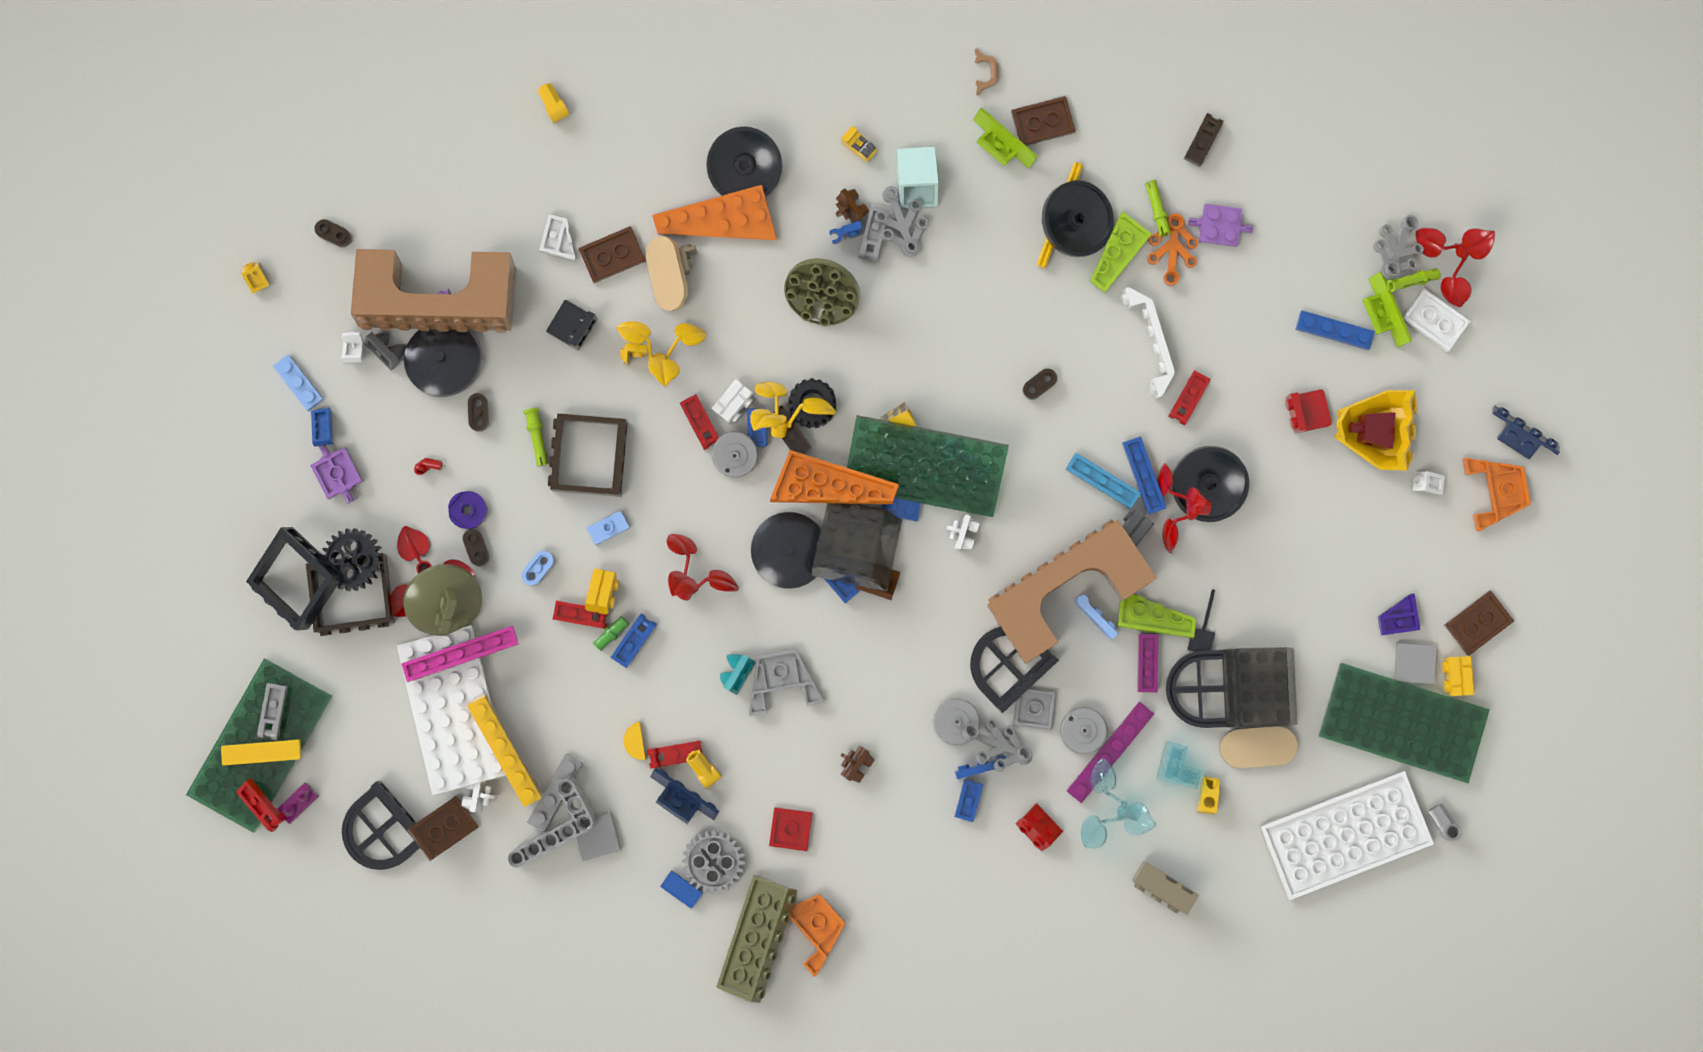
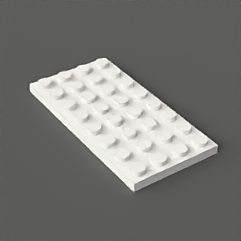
[397,625,506,796]
[1260,771,1434,900]

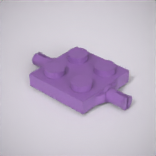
[1188,204,1253,247]
[310,445,363,504]

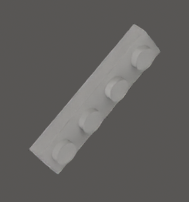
[527,754,583,832]

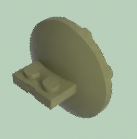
[784,258,860,326]
[403,565,482,636]

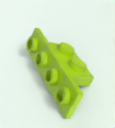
[973,107,1038,169]
[1362,272,1412,348]

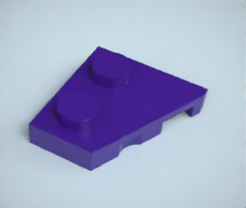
[1378,593,1421,636]

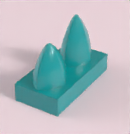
[720,654,756,695]

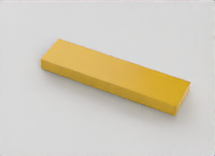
[221,740,302,765]

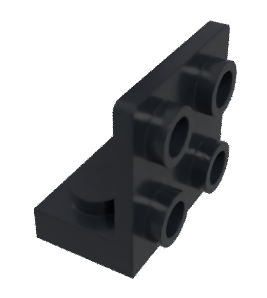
[546,300,598,351]

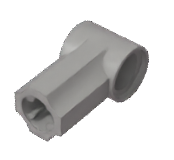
[1427,803,1462,841]

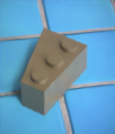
[1132,860,1199,915]

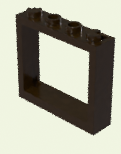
[548,413,628,497]
[306,553,395,636]

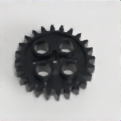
[322,528,384,591]

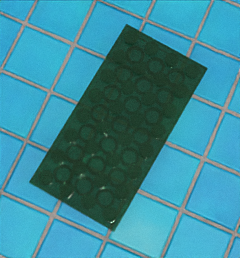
[847,415,1009,517]
[186,658,333,833]
[1318,663,1490,784]

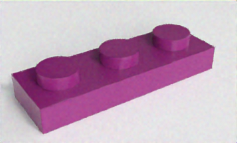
[1137,634,1158,693]

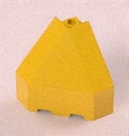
[1334,390,1418,471]

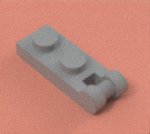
[858,206,889,262]
[257,683,288,740]

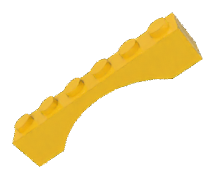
[467,693,542,807]

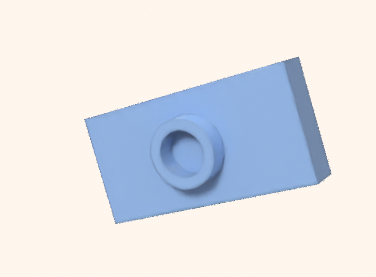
[587,511,630,545]

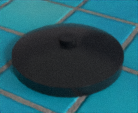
[706,126,782,197]
[1042,180,1114,257]
[404,329,481,397]
[1171,446,1249,522]
[751,512,827,589]

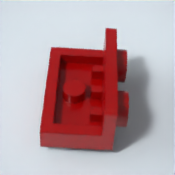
[1015,803,1064,851]

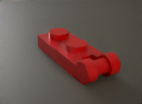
[1168,370,1211,426]
[680,394,719,450]
[553,601,610,629]
[647,740,703,769]
[236,779,286,832]

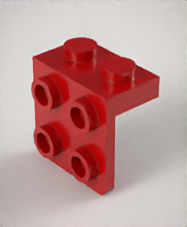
[1285,389,1332,434]

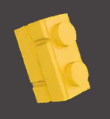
[585,569,619,615]
[1441,656,1475,696]

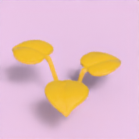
[616,321,707,387]
[750,382,836,438]

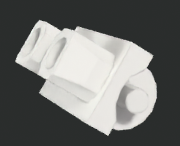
[946,514,980,550]
[462,781,496,812]

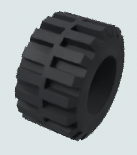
[788,378,836,429]

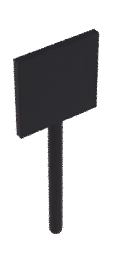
[1187,589,1215,652]

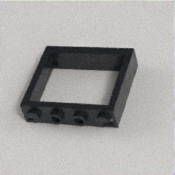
[246,527,344,631]

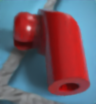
[414,458,443,475]

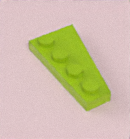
[1090,211,1152,294]

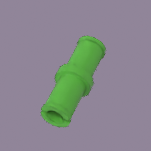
[593,616,629,651]

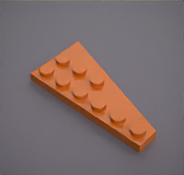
[652,185,777,240]
[770,450,899,504]

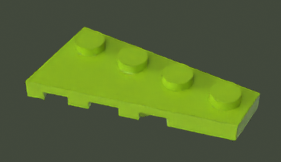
[1117,594,1196,639]

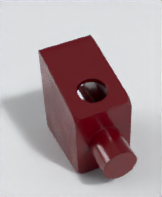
[1348,412,1396,451]

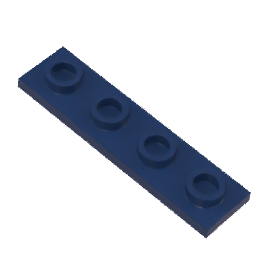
[1492,405,1560,460]
[650,767,720,824]

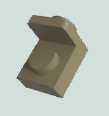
[679,244,697,275]

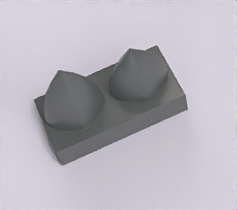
[365,332,406,371]

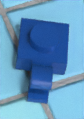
[829,221,862,245]

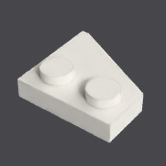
[539,214,575,261]

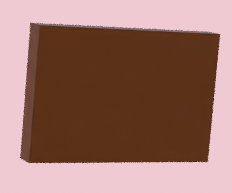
[1011,96,1076,146]
[578,226,646,283]
[1444,590,1514,656]
[407,796,479,861]

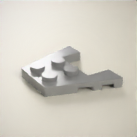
[749,649,824,716]

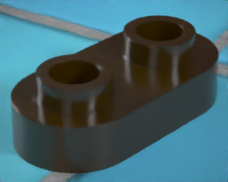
[314,219,352,248]
[1022,369,1057,400]
[468,393,489,432]
[462,529,490,566]

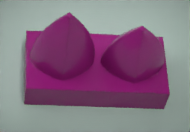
[277,783,319,824]

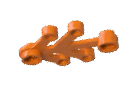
[1147,213,1198,286]

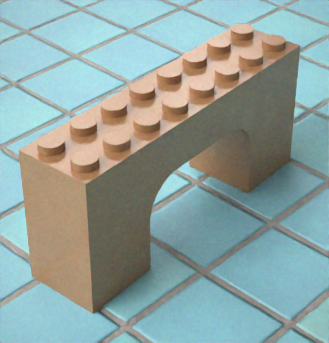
[351,249,516,333]
[987,519,1157,664]

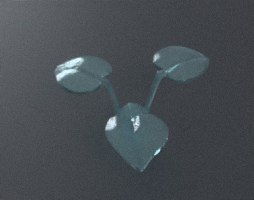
[1081,758,1157,849]

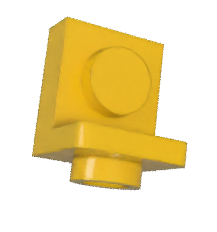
[241,262,270,294]
[620,343,649,365]

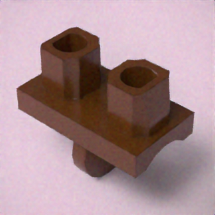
[835,188,869,223]
[840,745,875,783]

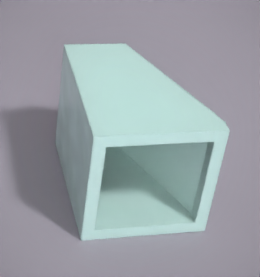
[897,147,938,209]

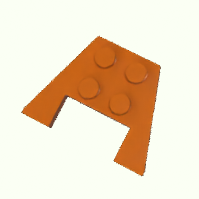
[1462,457,1531,532]
[789,894,846,977]

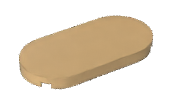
[646,236,688,311]
[1219,726,1298,768]

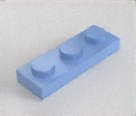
[273,355,324,411]

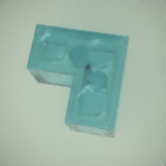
[1156,741,1202,789]

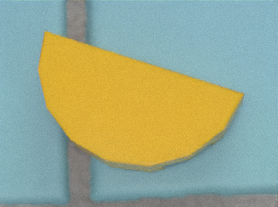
[623,721,646,760]

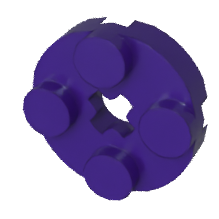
[448,491,488,530]

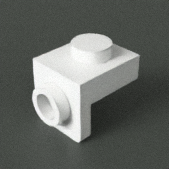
[341,332,364,363]

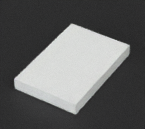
[1403,288,1471,353]

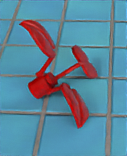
[1415,228,1495,307]
[1157,463,1211,554]
[390,526,476,617]
[666,534,739,601]

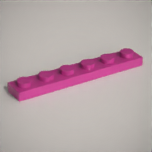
[401,626,519,683]

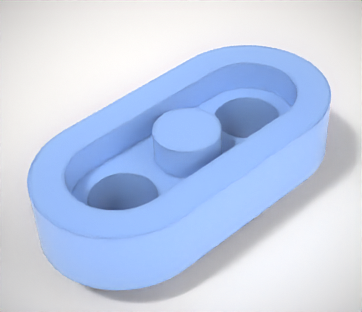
[522,551,554,586]

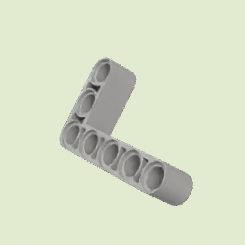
[508,777,597,868]

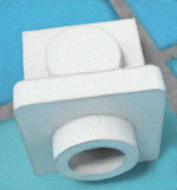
[1412,471,1445,495]

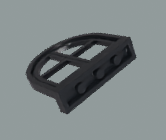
[970,627,1059,713]
[1166,649,1238,728]
[342,780,420,870]

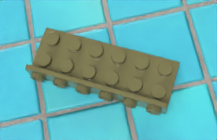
[716,875,797,1003]

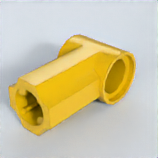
[537,83,570,123]
[686,750,722,789]

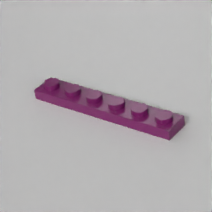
[1066,701,1154,804]

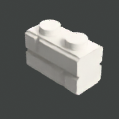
[711,379,754,425]

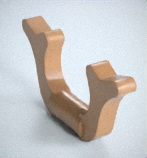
[975,48,998,96]

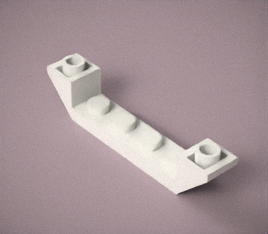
[1121,287,1175,400]

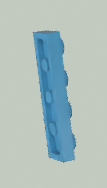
[1065,453,1141,509]

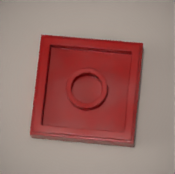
[769,807,813,851]

